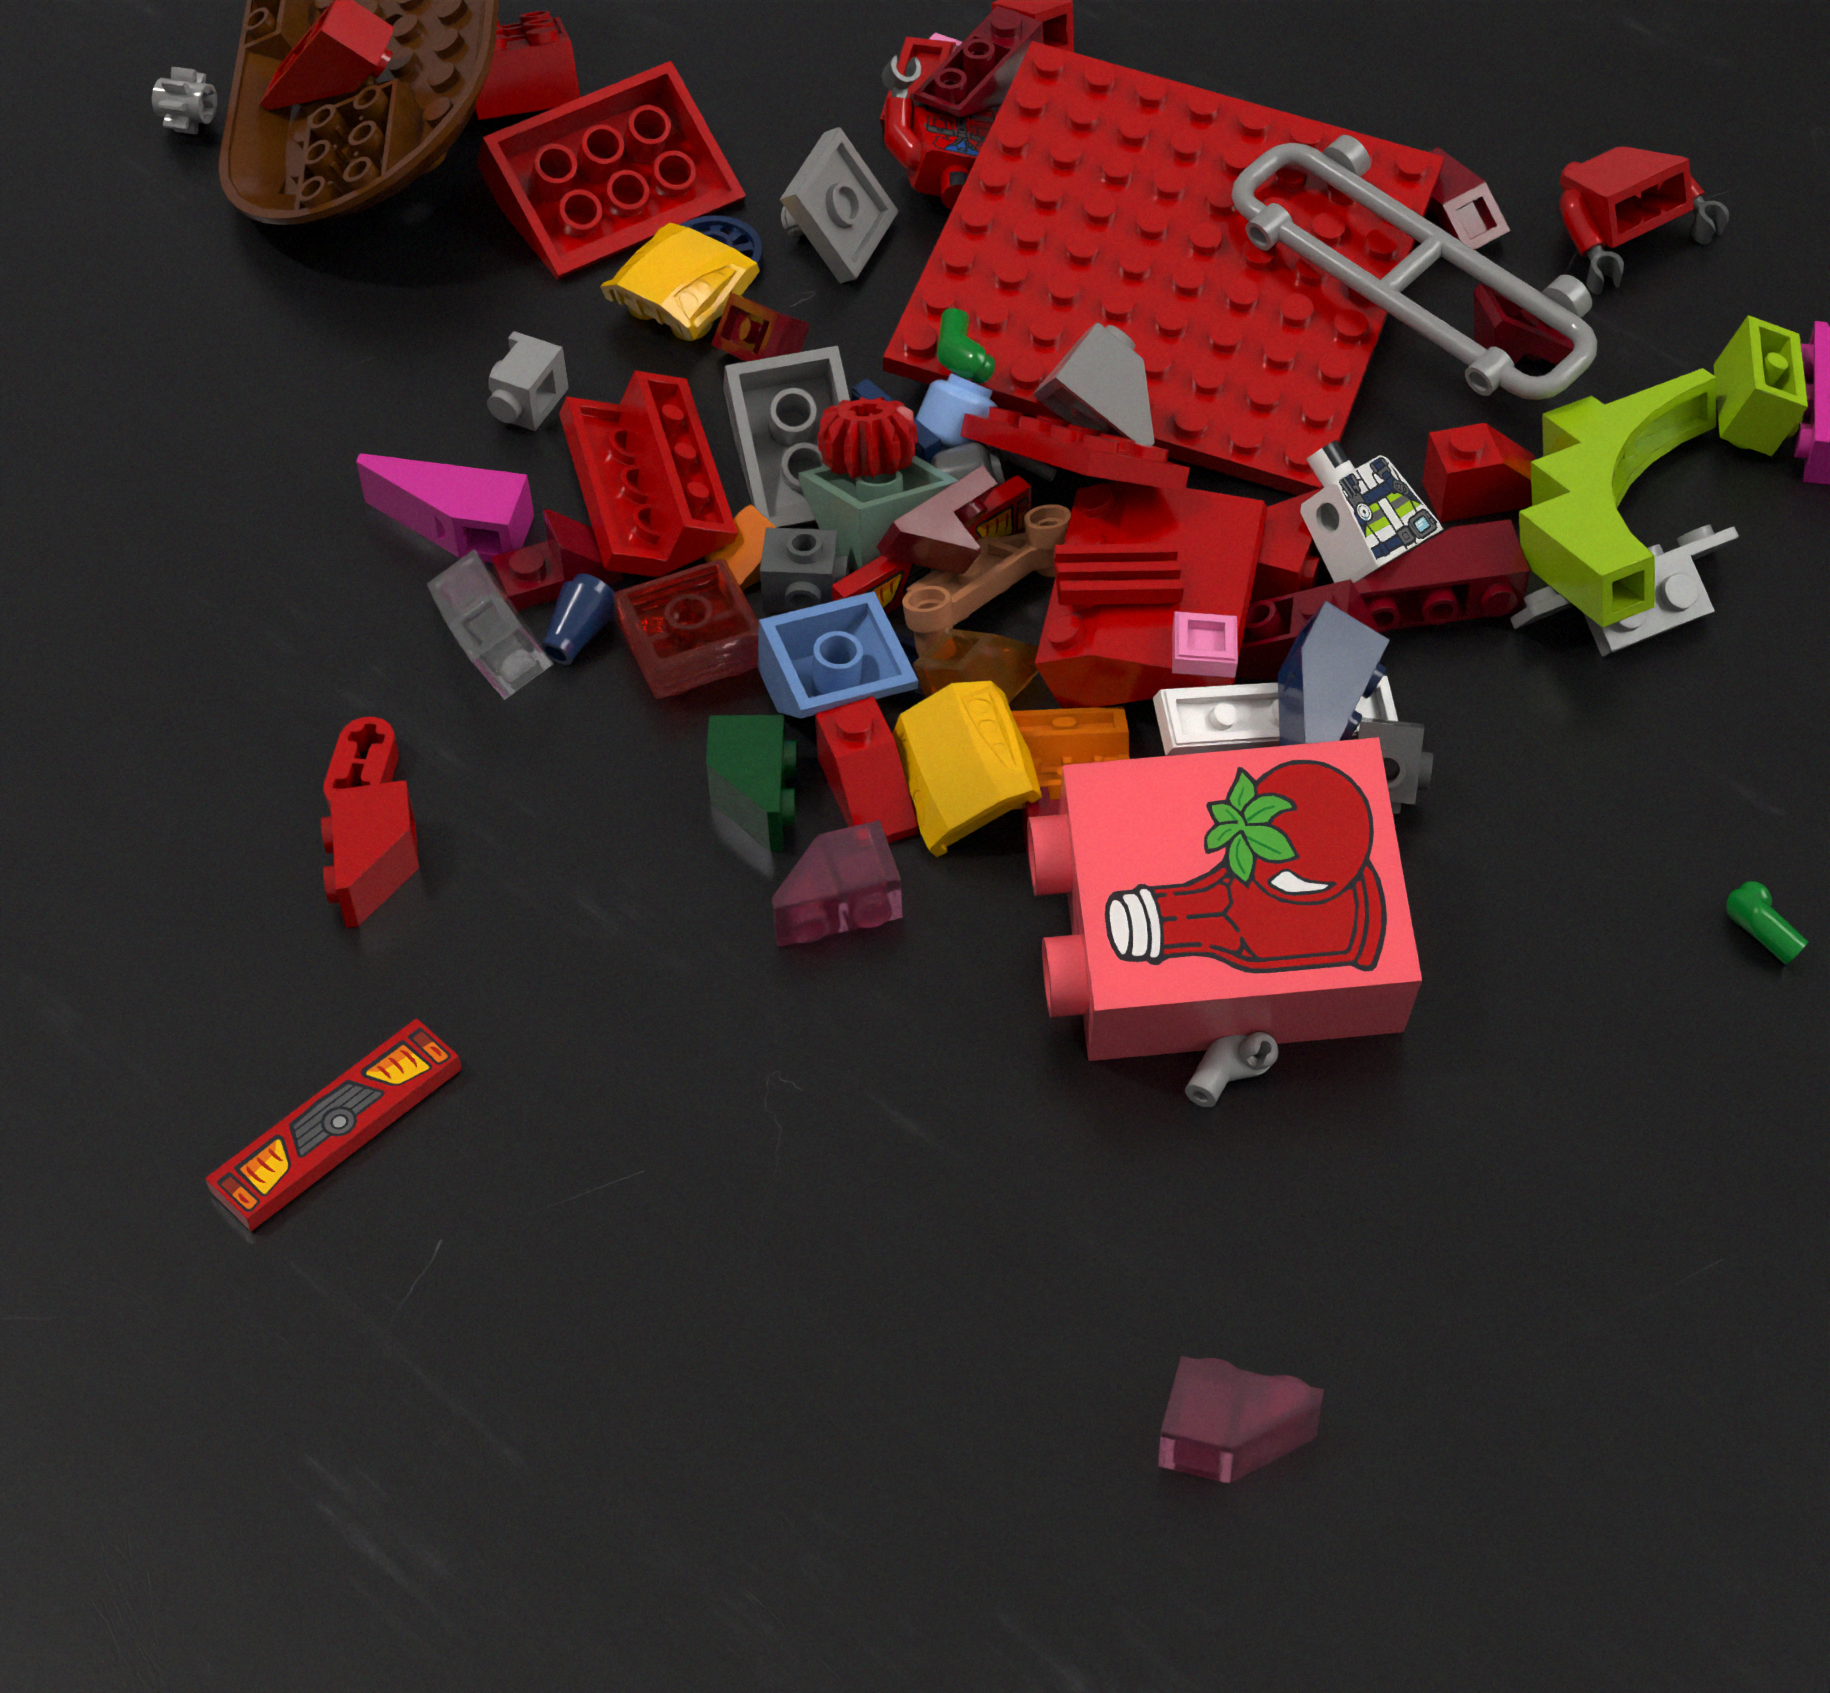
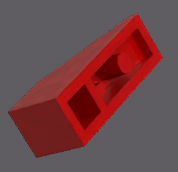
[259,0,395,111]

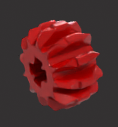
[817,396,918,479]

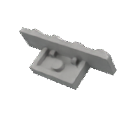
[1510,524,1739,657]

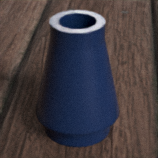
[540,573,616,665]

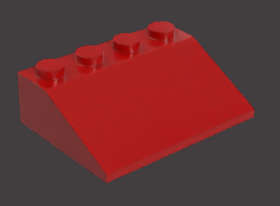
[477,61,746,280]
[1034,481,1268,709]

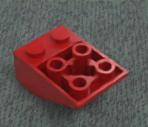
[475,11,580,120]

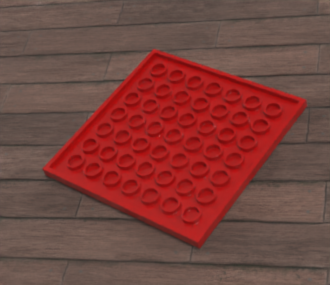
[883,41,1445,496]

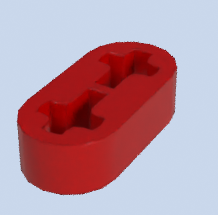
[324,717,399,816]

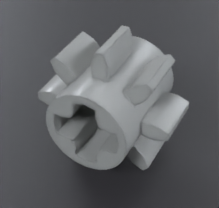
[152,67,217,134]

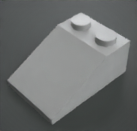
[723,346,850,528]

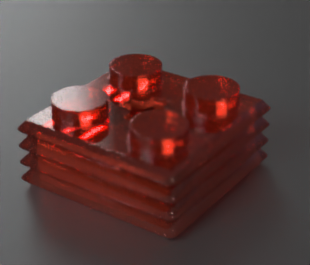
[613,559,759,699]

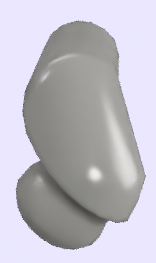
[1185,1031,1279,1108]

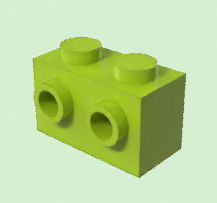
[1713,315,1808,456]

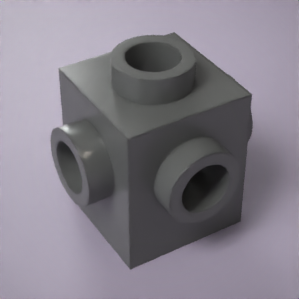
[760,528,850,613]
[1358,717,1434,813]

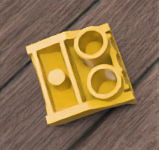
[600,223,760,341]
[892,681,1042,858]

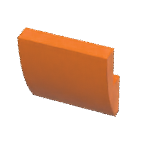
[1011,706,1130,809]

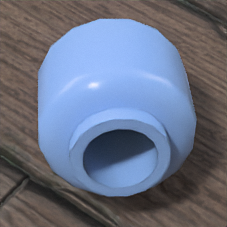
[916,373,998,451]

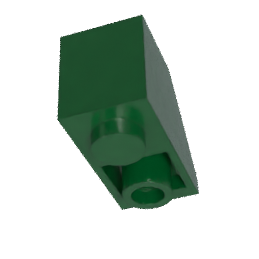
[706,715,798,852]

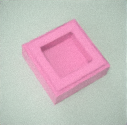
[1172,612,1238,678]

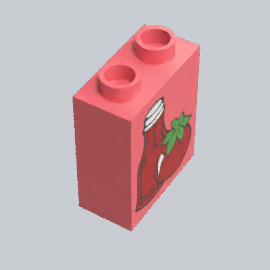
[1027,737,1422,1061]

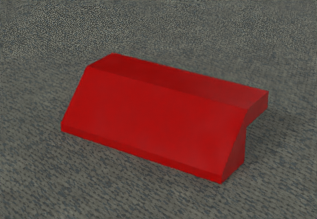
[559,370,738,577]

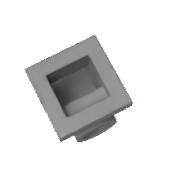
[487,331,569,431]

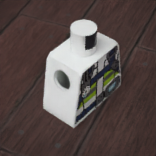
[1300,440,1443,584]

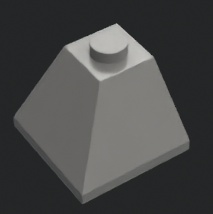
[1032,322,1155,446]

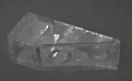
[427,549,553,700]

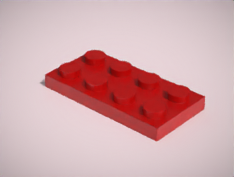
[960,406,1190,492]

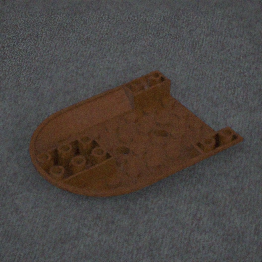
[219,0,499,225]

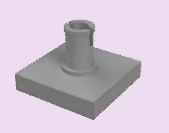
[780,127,899,284]

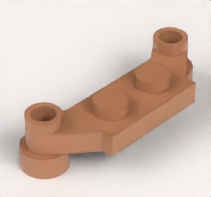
[902,505,1071,660]

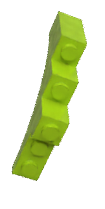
[1519,368,1717,628]

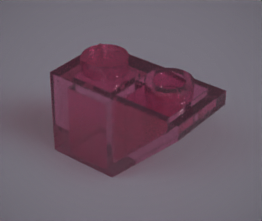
[771,820,902,948]
[1158,1356,1324,1483]

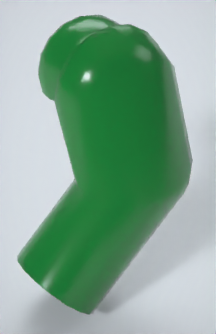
[937,308,995,384]
[1727,881,1808,965]

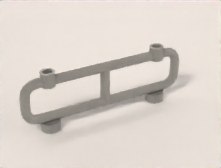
[1231,135,1598,400]

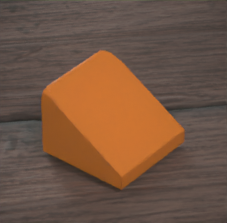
[704,504,776,592]

